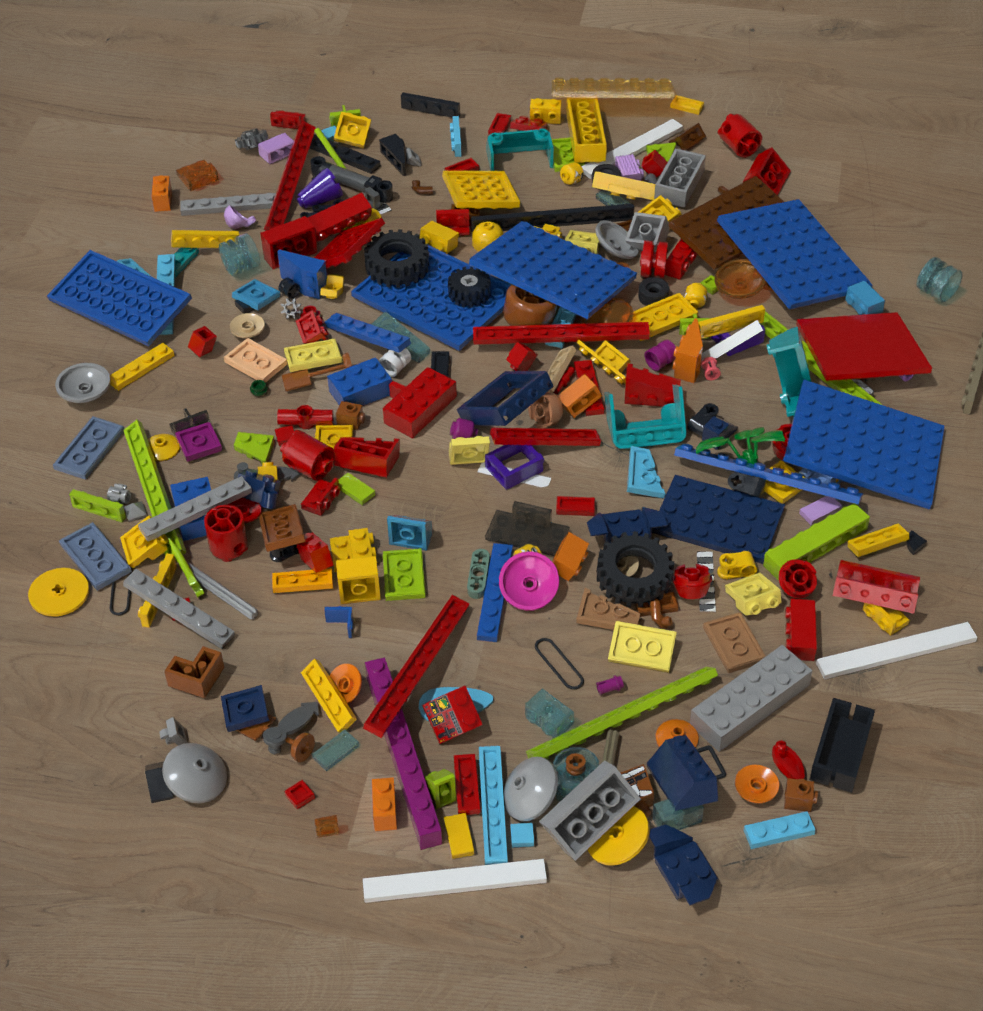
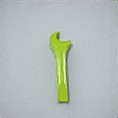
[168,538,204,598]

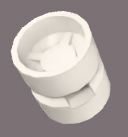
[379,348,411,377]

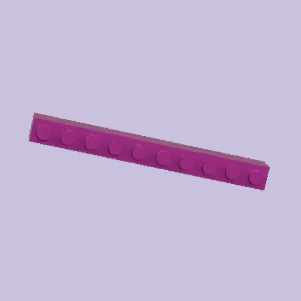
[365,657,442,850]

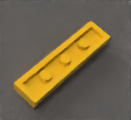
[171,230,239,248]
[698,305,765,339]
[110,343,175,391]
[138,553,177,628]
[301,658,357,734]

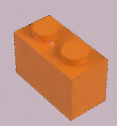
[152,175,172,212]
[557,374,602,418]
[552,532,589,581]
[372,777,397,831]

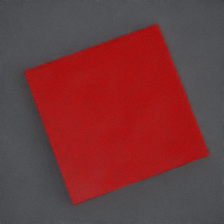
[796,312,932,381]

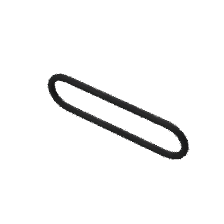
[109,562,133,616]
[535,638,584,689]

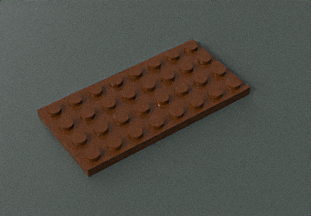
[668,176,784,270]

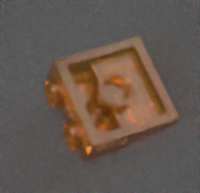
[176,160,219,191]

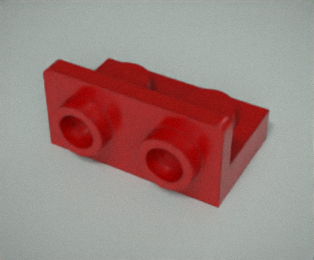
[270,110,306,129]
[436,209,470,236]
[296,310,329,344]
[301,478,341,516]

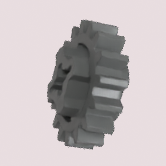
[235,128,269,150]

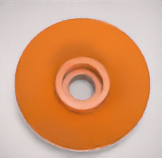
[330,664,362,704]
[656,719,699,748]
[735,765,779,803]

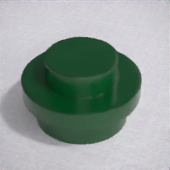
[250,380,268,396]

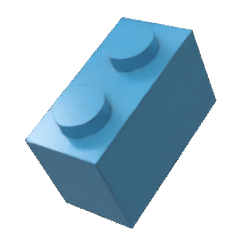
[845,281,885,315]

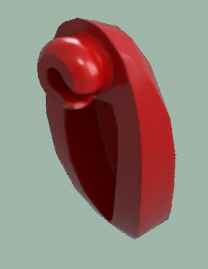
[772,740,805,779]

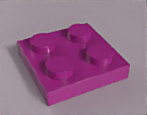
[175,422,222,462]

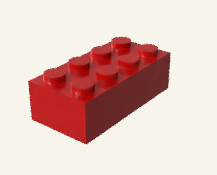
[383,367,457,439]

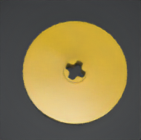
[28,568,89,616]
[587,806,650,865]

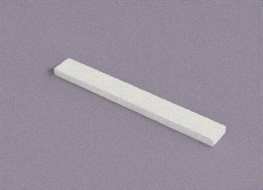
[581,119,683,179]
[816,622,977,679]
[363,859,547,903]

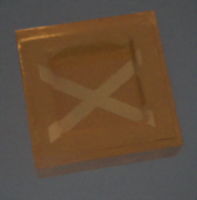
[314,815,339,838]

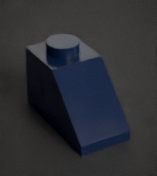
[702,416,738,450]

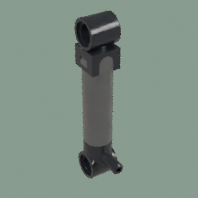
[310,156,393,203]

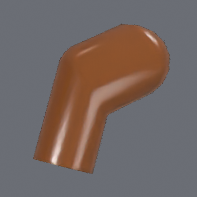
[650,601,673,629]

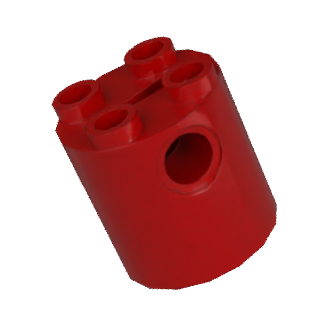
[717,114,763,158]
[280,430,334,481]
[204,505,248,562]

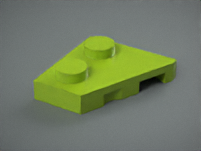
[646,142,676,162]
[234,432,275,465]

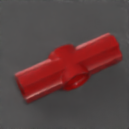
[277,405,334,429]

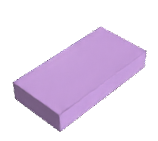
[799,496,842,526]

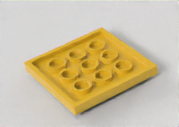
[442,171,520,209]

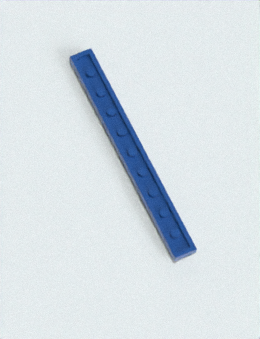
[674,444,863,505]

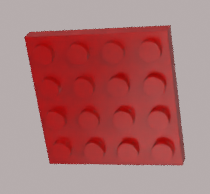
[314,218,385,269]

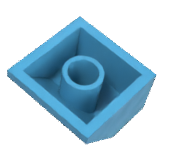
[387,515,432,551]

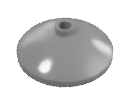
[595,220,639,259]
[55,363,110,403]
[162,743,227,803]
[503,757,558,821]

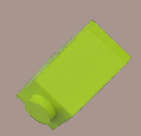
[424,769,456,809]

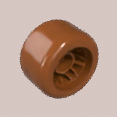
[503,284,557,326]

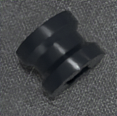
[278,277,300,299]

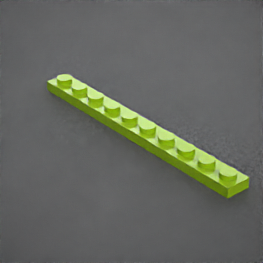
[760,311,882,405]
[123,420,186,561]
[526,667,718,760]

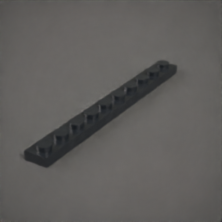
[471,203,634,233]

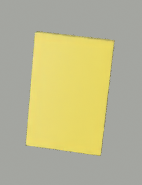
[284,339,342,372]
[608,621,677,673]

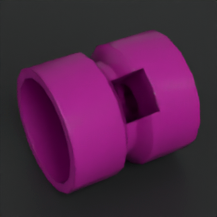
[644,339,676,371]

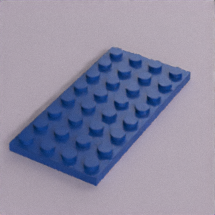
[47,250,192,346]

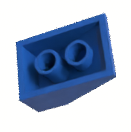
[277,250,327,299]

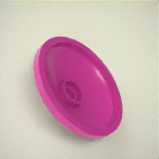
[499,552,559,611]

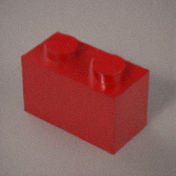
[296,532,334,573]

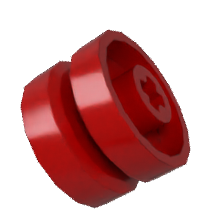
[640,240,668,279]

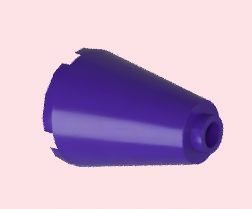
[297,168,343,208]

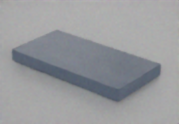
[53,416,124,480]
[59,522,132,591]

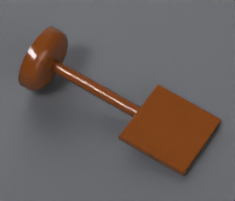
[282,352,352,391]
[235,714,315,762]

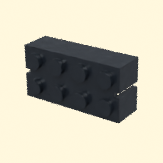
[809,698,875,793]

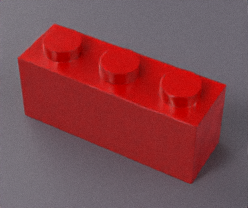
[785,599,817,661]

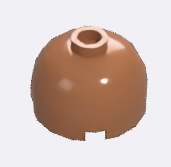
[528,391,563,428]

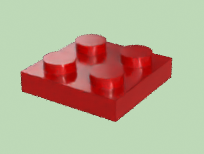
[510,116,548,131]

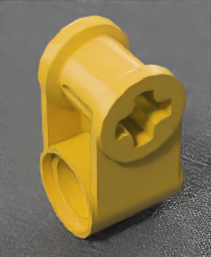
[717,551,757,580]

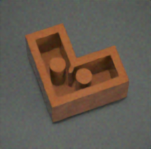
[164,646,224,698]

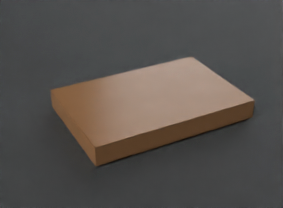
[703,612,766,673]

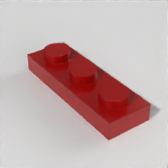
[453,754,480,815]

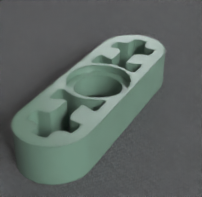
[467,549,490,599]

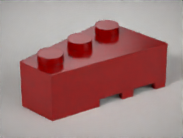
[624,363,681,407]
[334,437,400,478]

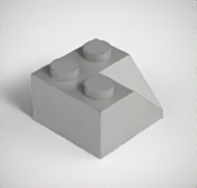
[625,212,670,252]

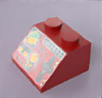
[422,685,483,744]

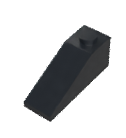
[379,133,406,176]

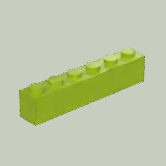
[763,503,870,580]

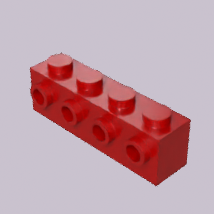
[307,192,372,242]
[665,239,698,280]

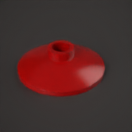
[227,498,261,523]

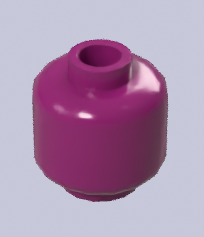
[449,418,478,439]

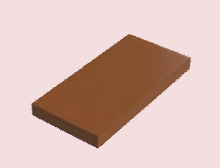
[259,504,306,552]

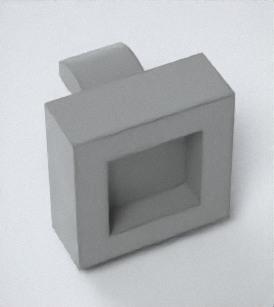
[159,717,187,746]

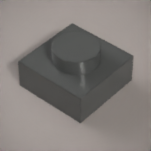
[365,187,381,209]

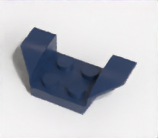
[587,507,668,543]
[649,825,718,906]

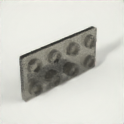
[485,501,570,556]

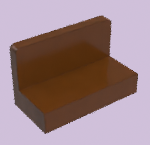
[668,123,706,151]

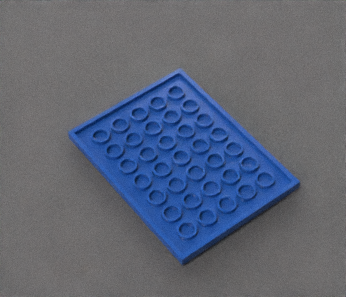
[717,199,873,310]
[469,221,637,319]
[351,245,511,351]
[783,380,944,509]

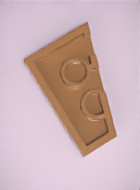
[576,588,640,630]

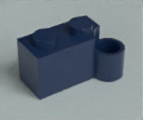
[238,469,281,509]

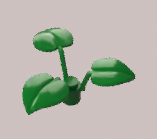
[696,427,785,464]

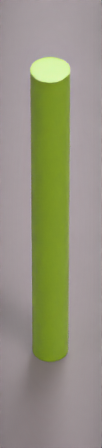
[314,128,347,169]

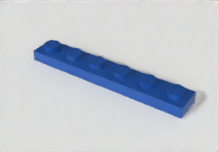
[325,313,411,353]
[477,543,513,642]

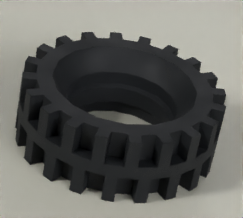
[364,229,429,288]
[596,531,674,608]

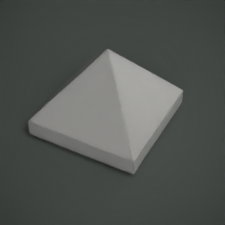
[406,148,421,166]
[124,502,147,522]

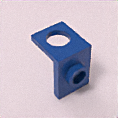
[324,606,353,638]

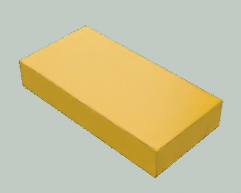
[670,95,704,115]
[444,813,474,859]

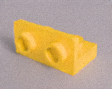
[863,603,910,636]

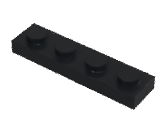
[401,92,460,118]

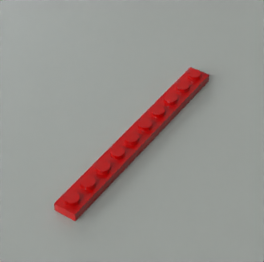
[263,120,316,231]
[473,322,650,345]
[363,595,470,738]

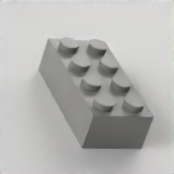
[654,148,706,208]
[539,760,641,861]

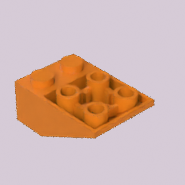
[672,318,703,383]

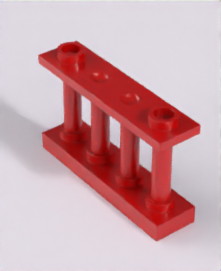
[832,560,920,614]

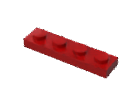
[574,360,604,416]

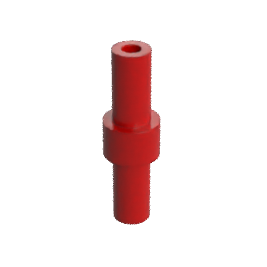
[553,367,575,394]

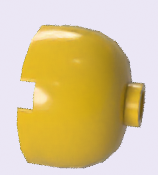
[472,222,504,251]

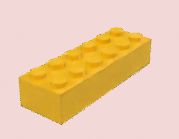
[566,96,607,163]

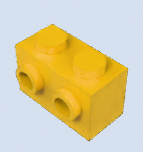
[530,98,561,124]
[420,221,459,254]

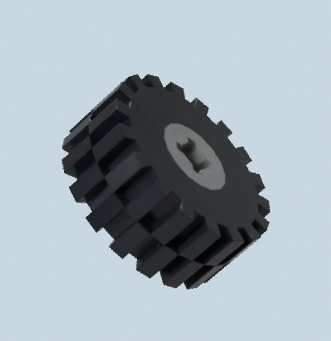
[448,267,491,308]

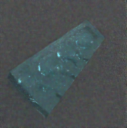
[371,311,430,363]

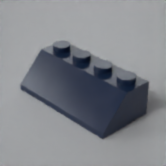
[647,735,718,811]

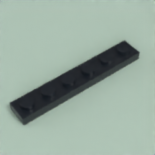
[309,134,381,174]

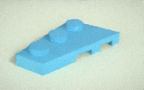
[627,446,665,499]

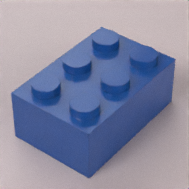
[327,357,392,406]
[170,476,211,541]

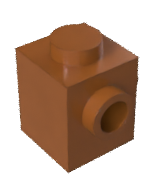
[336,401,365,430]
[784,778,818,812]

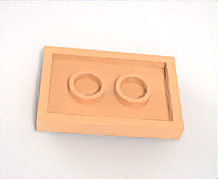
[224,338,287,383]

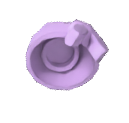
[224,205,256,229]

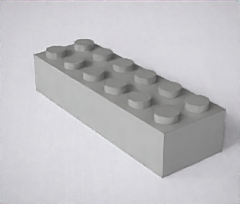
[690,645,813,752]

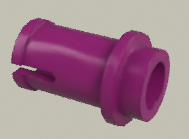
[596,675,624,696]

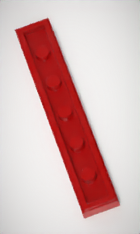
[490,428,601,446]

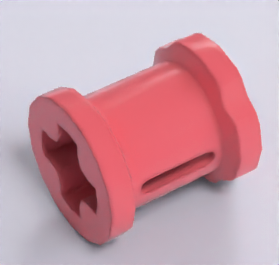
[701,357,721,381]

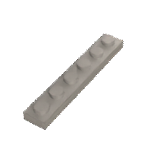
[180,193,276,216]
[138,476,252,542]
[123,569,235,649]

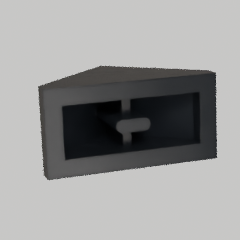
[145,761,174,803]

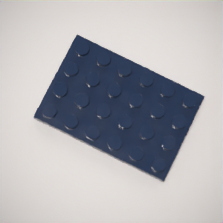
[652,475,785,564]

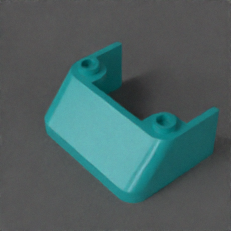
[486,129,554,171]
[767,327,812,417]
[604,384,686,449]

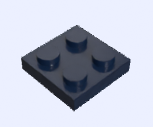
[221,685,269,732]

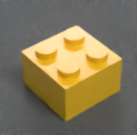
[336,556,381,604]

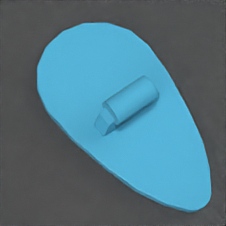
[419,687,494,721]

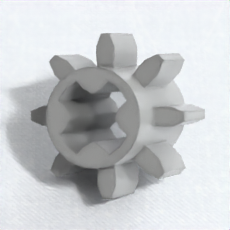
[281,298,302,319]
[107,483,131,506]

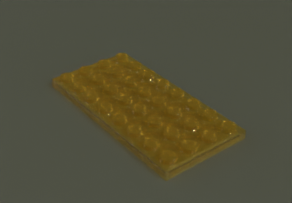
[552,77,675,98]

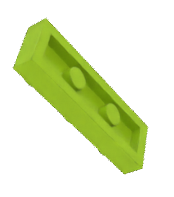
[69,489,126,522]

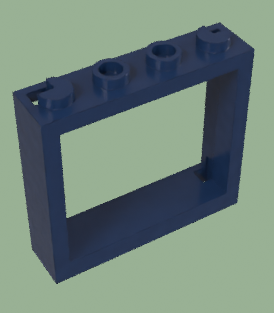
[456,371,554,426]

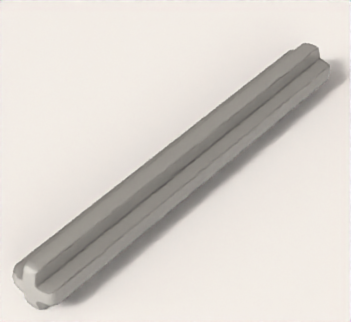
[183,563,258,619]

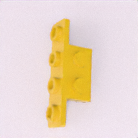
[592,171,655,200]
[577,340,631,385]

